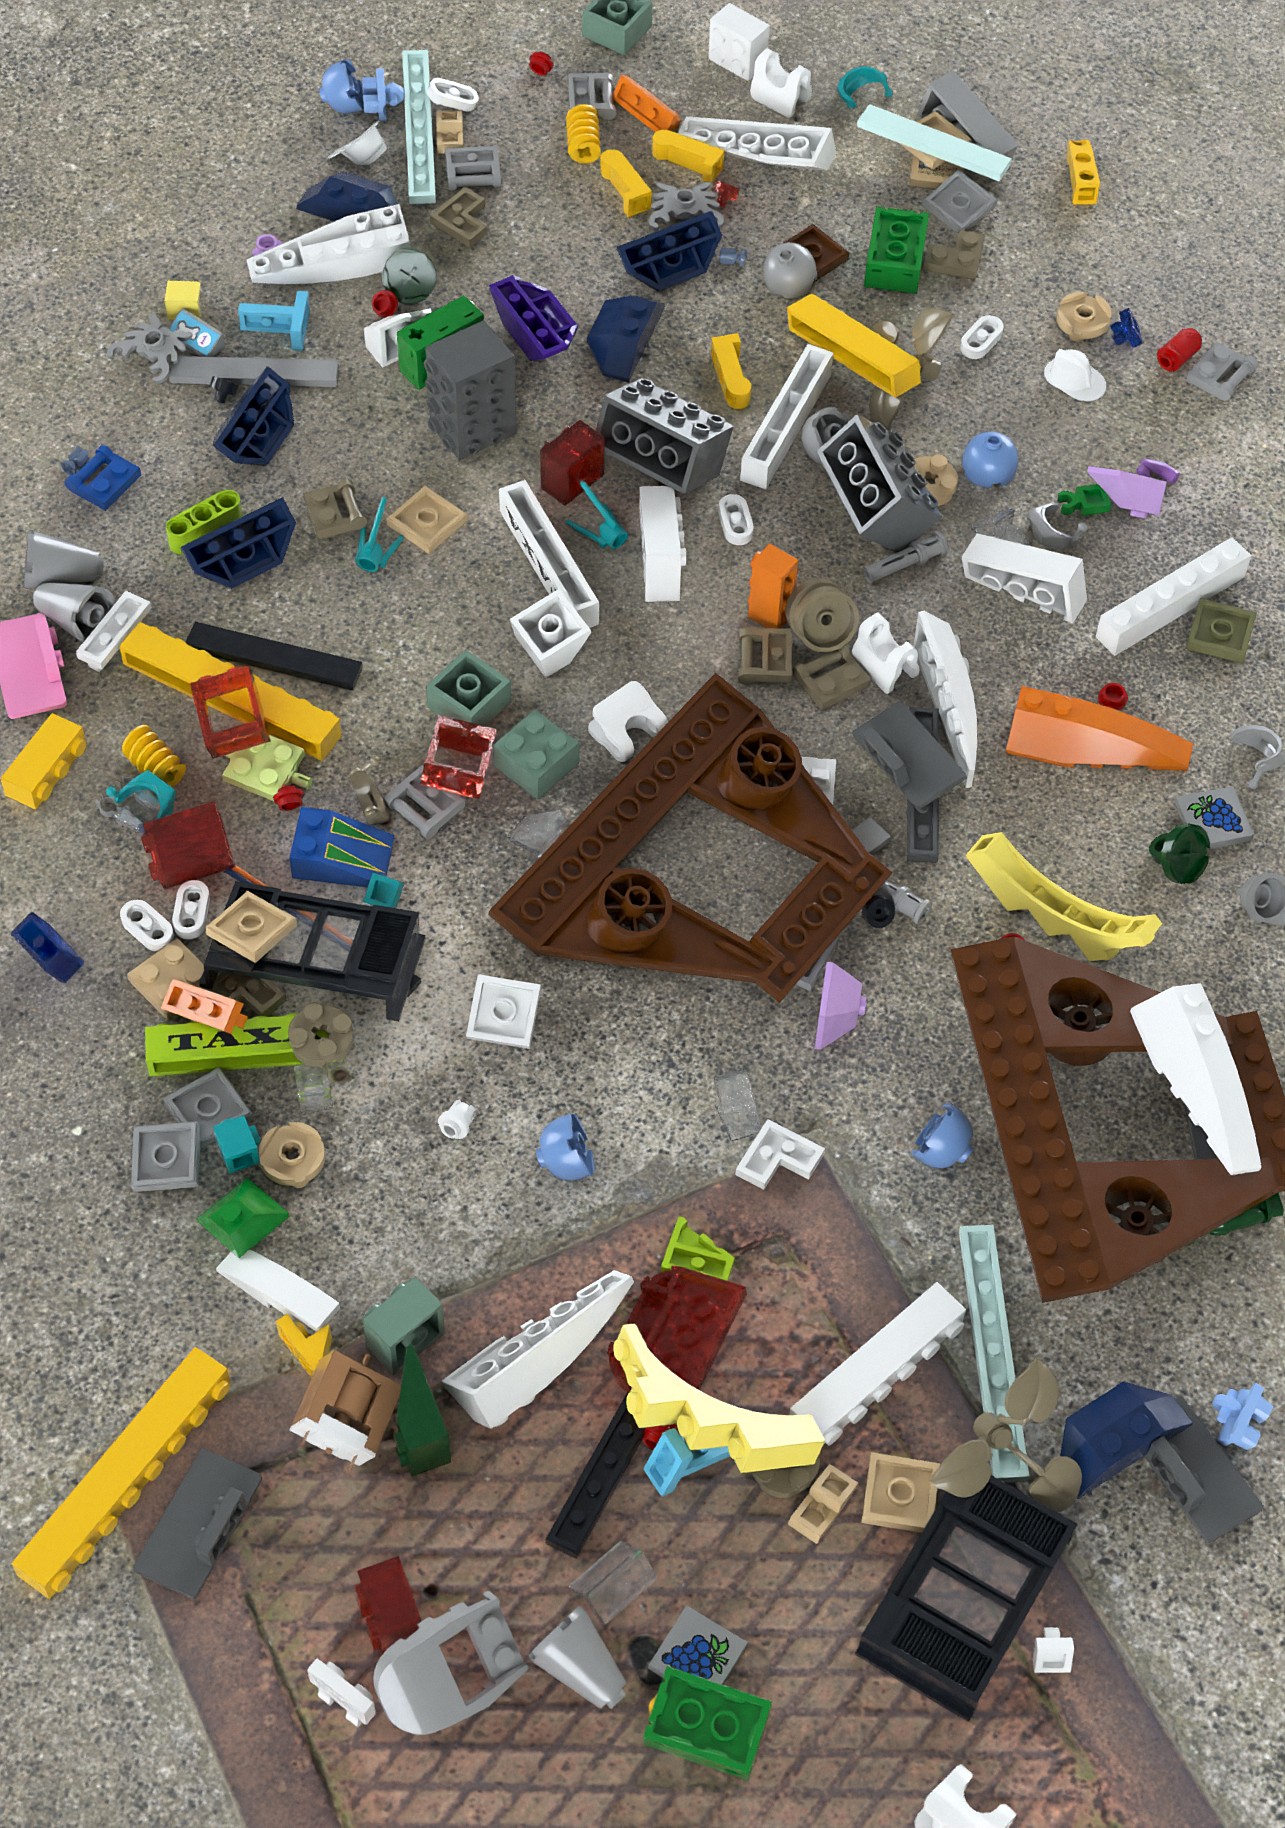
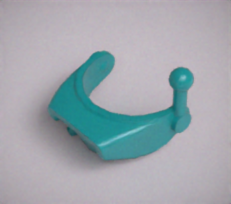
[836,66,893,109]
[106,770,176,831]

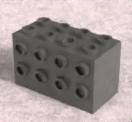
[424,320,516,461]
[592,378,734,494]
[816,414,942,552]

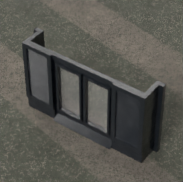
[199,881,426,1022]
[855,1475,1077,1722]

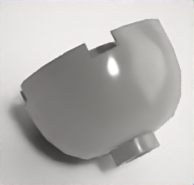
[763,242,817,299]
[801,407,851,464]

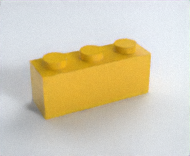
[0,713,87,810]

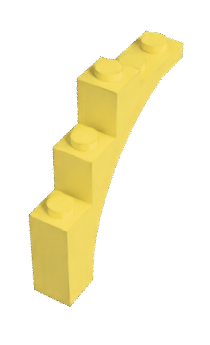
[966,832,1162,961]
[614,1324,825,1473]

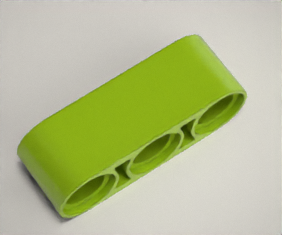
[166,490,243,554]

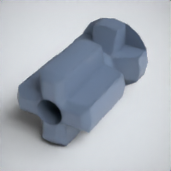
[719,247,746,266]
[61,446,89,475]

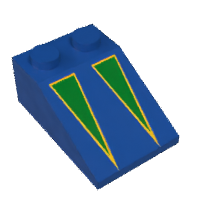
[289,807,395,888]

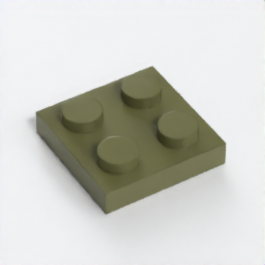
[1186,598,1257,664]

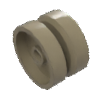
[785,578,859,652]

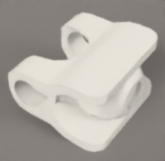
[750,48,812,118]
[852,613,920,694]
[588,681,668,762]
[914,1764,1017,1828]

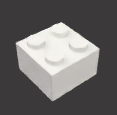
[708,3,770,81]

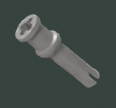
[863,530,948,584]
[874,880,932,925]

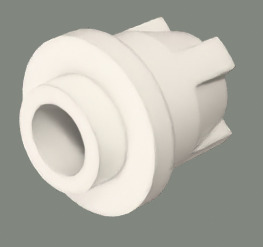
[438,1100,475,1139]

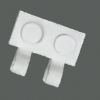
[307,1658,376,1727]

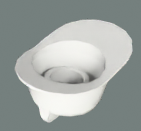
[327,121,387,165]
[1044,349,1106,402]

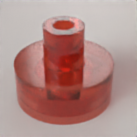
[712,180,740,208]

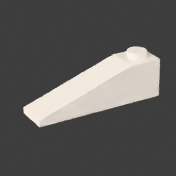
[364,301,475,367]

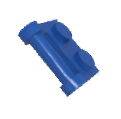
[64,445,141,511]

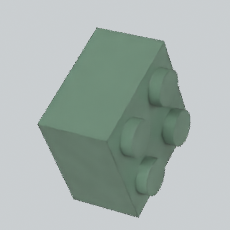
[582,0,653,55]
[426,650,511,739]
[493,709,579,800]
[363,1277,445,1376]

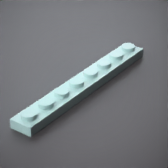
[402,50,436,204]
[959,1225,1029,1483]

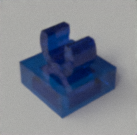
[1110,308,1143,348]

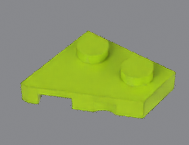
[660,1216,735,1292]

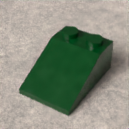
[393,1344,451,1477]

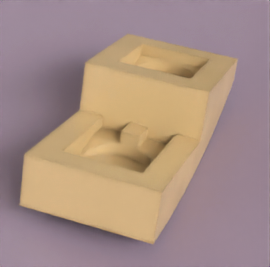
[436,110,463,154]
[788,1464,858,1544]

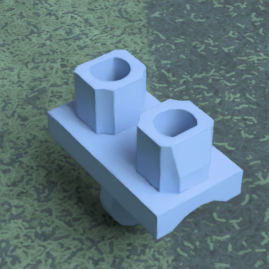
[362,68,404,121]
[1212,1383,1273,1450]

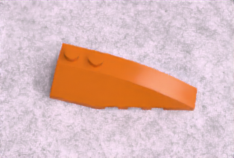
[1005,686,1193,771]

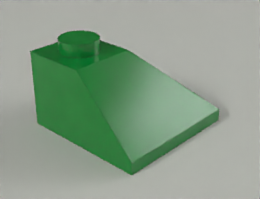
[196,1177,290,1258]

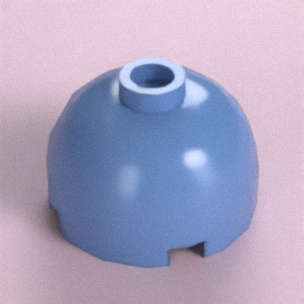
[319,59,364,114]
[961,431,1018,488]
[911,1102,973,1169]
[536,1114,595,1181]

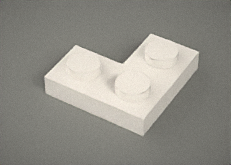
[735,1119,825,1190]

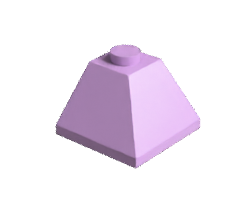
[1087,466,1167,519]
[814,962,867,1050]

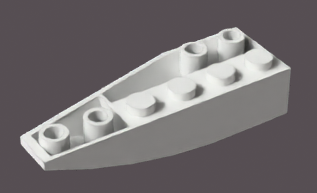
[247,204,411,284]

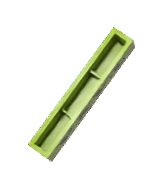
[145,1013,344,1076]

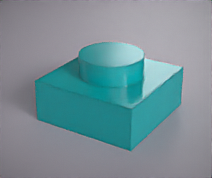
[363,873,404,908]

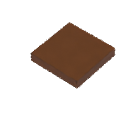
[782,224,850,284]

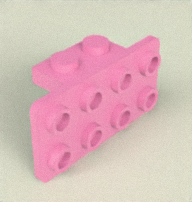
[0,613,67,719]

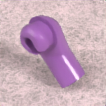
[1136,459,1180,485]

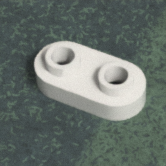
[427,78,479,111]
[960,315,1003,359]
[718,494,754,545]
[172,880,210,940]
[120,900,174,951]

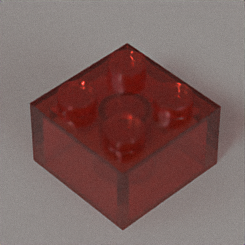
[540,420,605,506]
[354,1556,422,1655]

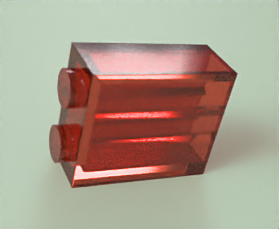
[141,801,236,890]

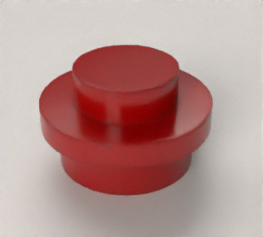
[529,51,554,76]
[372,290,398,318]
[1098,683,1128,711]
[273,785,304,811]

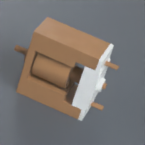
[290,1350,401,1471]

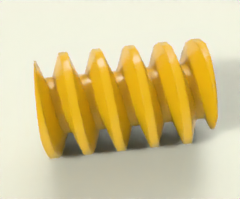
[566,104,601,164]
[122,725,186,787]

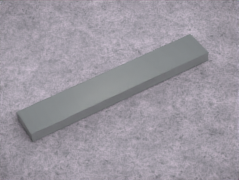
[170,356,339,387]

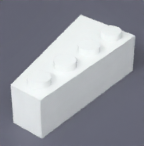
[639,486,686,602]
[962,534,1087,624]

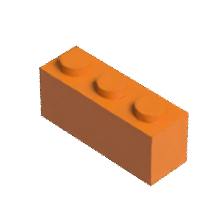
[747,543,799,629]

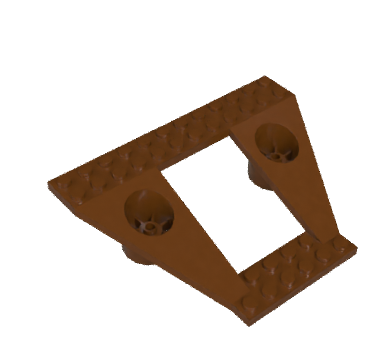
[488,673,893,1003]
[951,936,1285,1303]

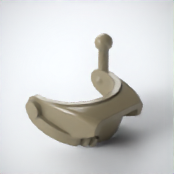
[350,756,389,825]

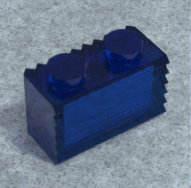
[11,912,84,983]

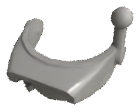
[1026,502,1088,549]
[1231,725,1285,789]

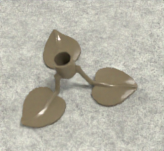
[869,307,954,431]
[930,1358,1082,1512]

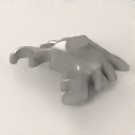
[649,182,724,231]
[107,313,193,384]

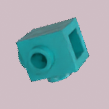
[213,1115,261,1174]

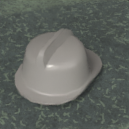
[1236,872,1285,925]

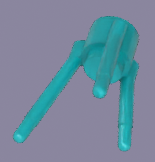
[566,481,629,549]
[355,497,404,572]

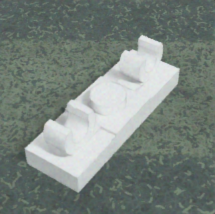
[76,591,151,672]

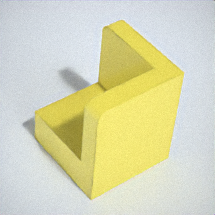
[165,281,201,320]

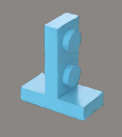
[238,291,310,351]
[643,1428,730,1497]

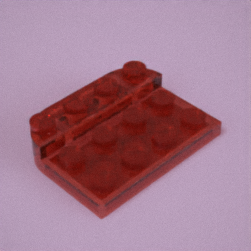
[607,1266,747,1393]

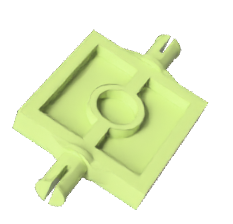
[216,728,313,801]

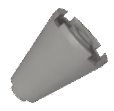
[24,530,104,589]
[33,582,116,643]
[527,1605,627,1709]

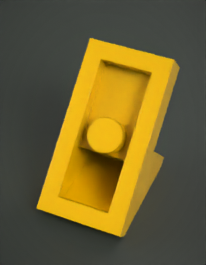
[276,1314,332,1378]

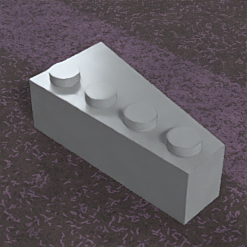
[917,70,1018,160]

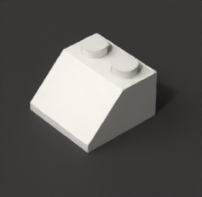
[510,589,591,678]

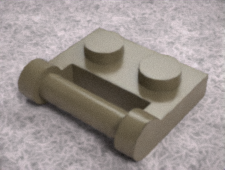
[303,479,367,539]
[738,627,792,685]
[792,644,871,711]

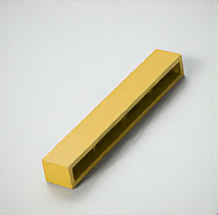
[119,622,342,761]
[11,1346,231,1600]

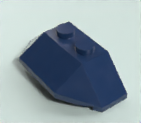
[296,171,397,222]
[616,211,723,292]
[587,296,665,383]
[213,366,294,466]
[180,497,296,589]
[1060,1381,1192,1499]

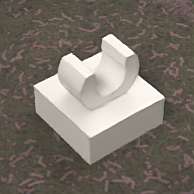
[1033,1627,1074,1673]

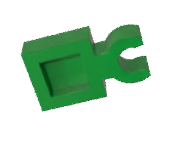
[1057,484,1111,516]

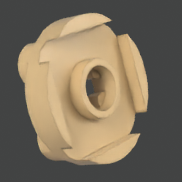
[1056,292,1112,342]
[914,454,958,506]
[259,1122,325,1188]

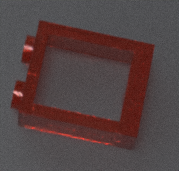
[190,666,271,759]
[420,715,497,799]

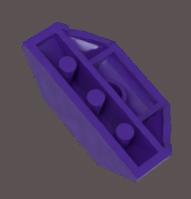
[489,275,578,361]

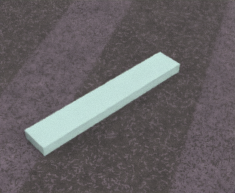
[857,104,1012,182]

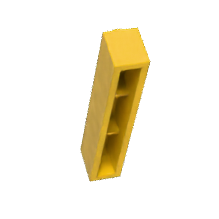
[787,293,921,398]

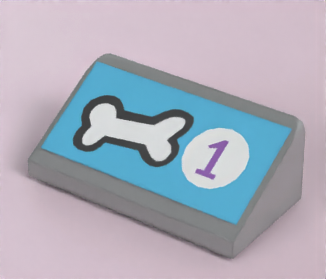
[169,309,225,357]

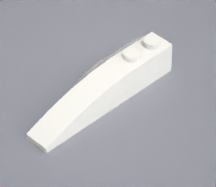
[678,116,836,170]
[913,611,977,788]
[1130,983,1262,1175]
[441,1270,634,1429]

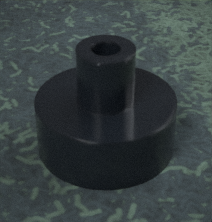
[209,376,239,404]
[862,895,895,928]

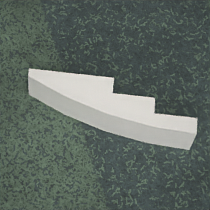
[216,1250,340,1332]

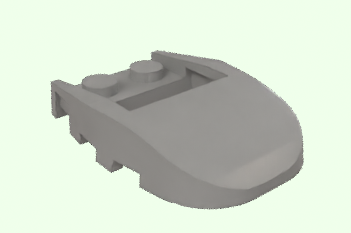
[373,1591,529,1734]

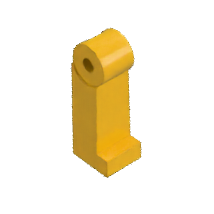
[652,130,725,184]
[1067,139,1100,205]
[600,149,652,218]
[711,333,751,409]

